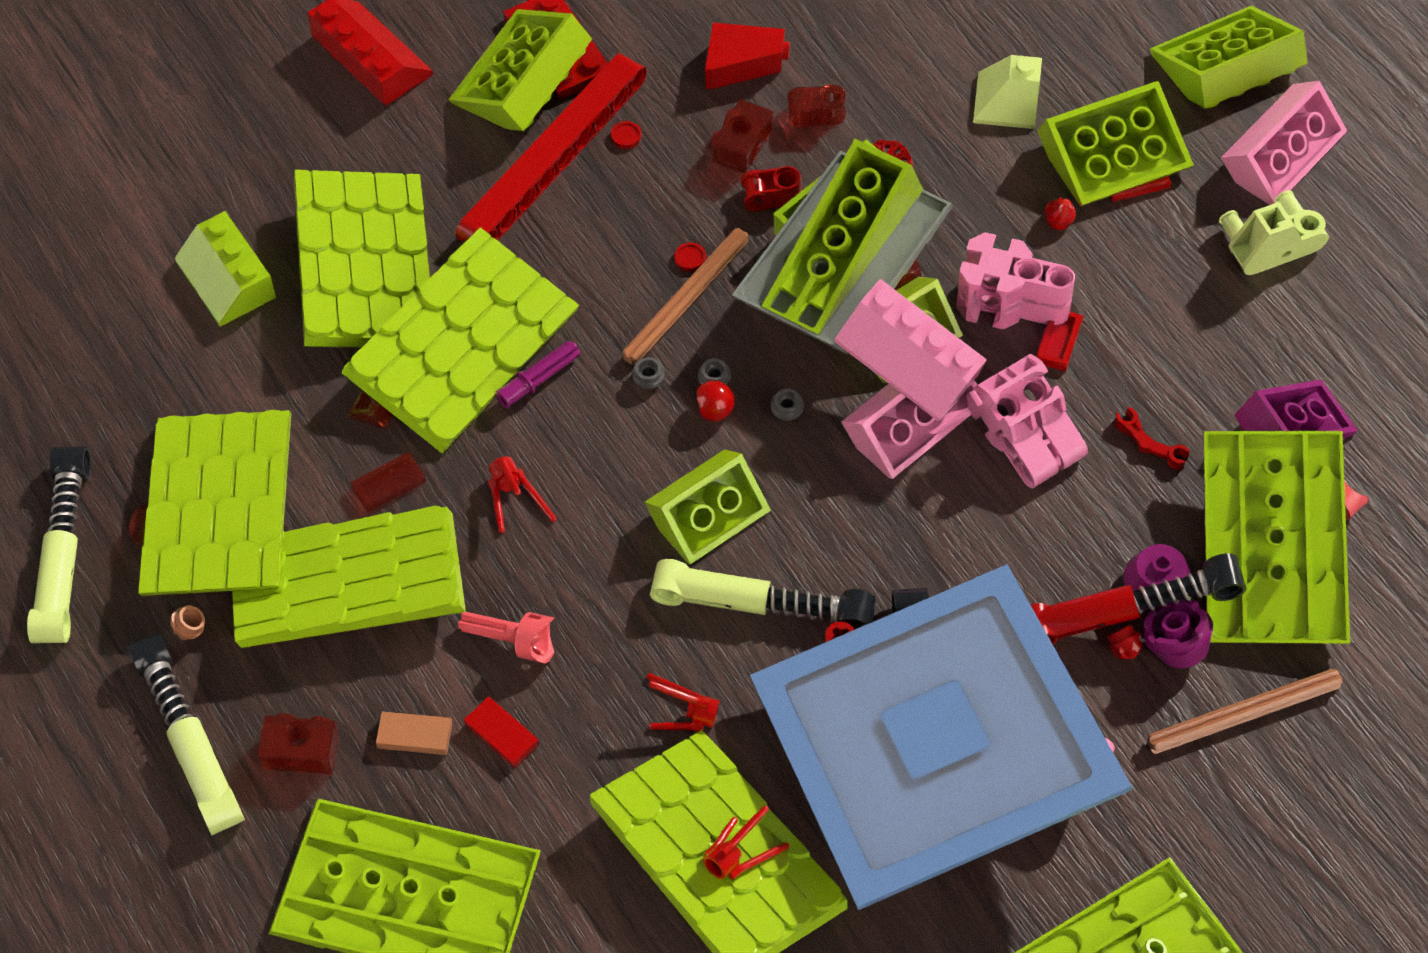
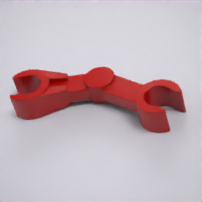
[1115,407,1190,470]

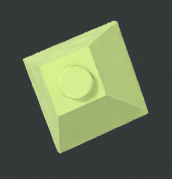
[973,55,1042,129]

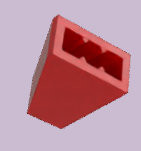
[705,22,790,89]

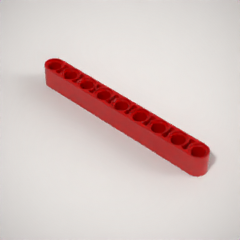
[455,53,647,243]

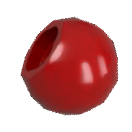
[696,380,735,422]

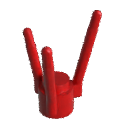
[488,456,557,534]
[647,673,720,732]
[703,805,789,880]

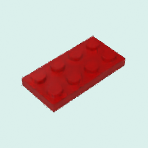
[503,0,608,100]

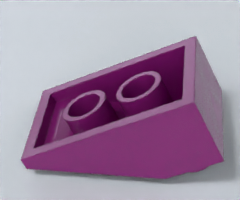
[1234,379,1358,440]

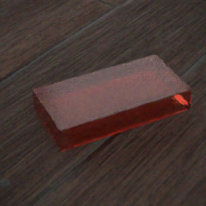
[350,452,426,513]

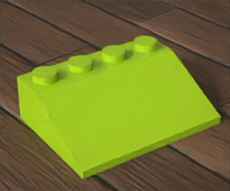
[1150,5,1308,108]
[448,9,592,131]
[1037,81,1194,207]

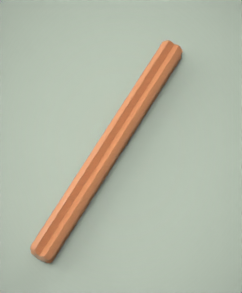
[622,228,748,365]
[1146,669,1343,754]

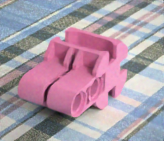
[956,232,1075,329]
[966,354,1088,488]

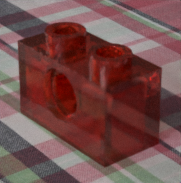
[710,99,773,174]
[257,713,340,775]

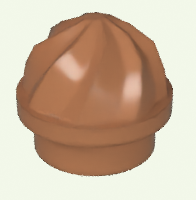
[170,605,205,640]

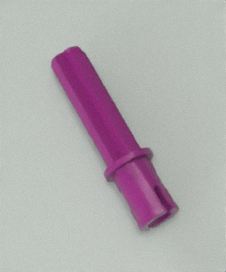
[495,341,580,409]

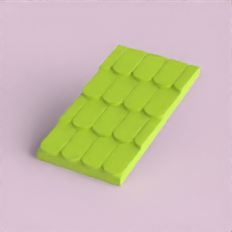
[294,170,430,347]
[342,227,579,454]
[139,410,291,596]
[1203,431,1350,644]
[232,506,466,648]
[590,730,848,953]
[268,799,541,953]
[1015,857,1243,953]

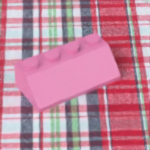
[1221,81,1347,205]
[834,279,987,422]
[841,380,977,479]

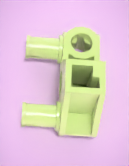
[1219,190,1329,275]

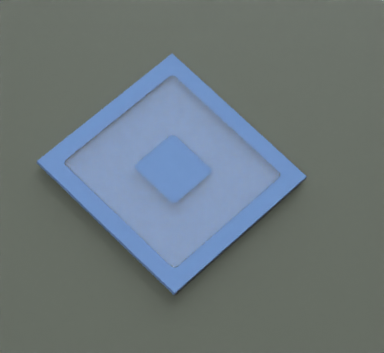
[750,564,1132,910]

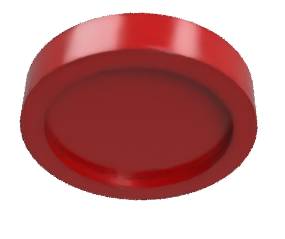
[611,121,642,149]
[674,242,706,272]

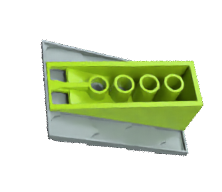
[732,139,953,354]

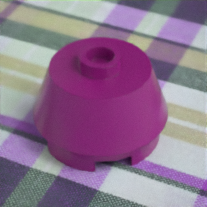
[1124,544,1191,611]
[1144,598,1213,669]

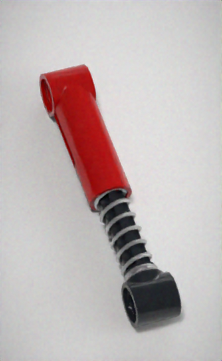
[1030,553,1247,645]

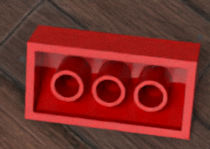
[307,0,433,106]

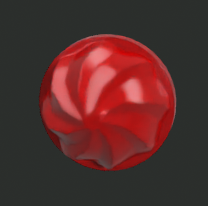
[1044,197,1076,230]
[1107,624,1142,659]

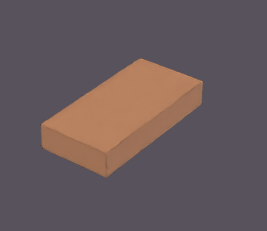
[376,711,453,755]

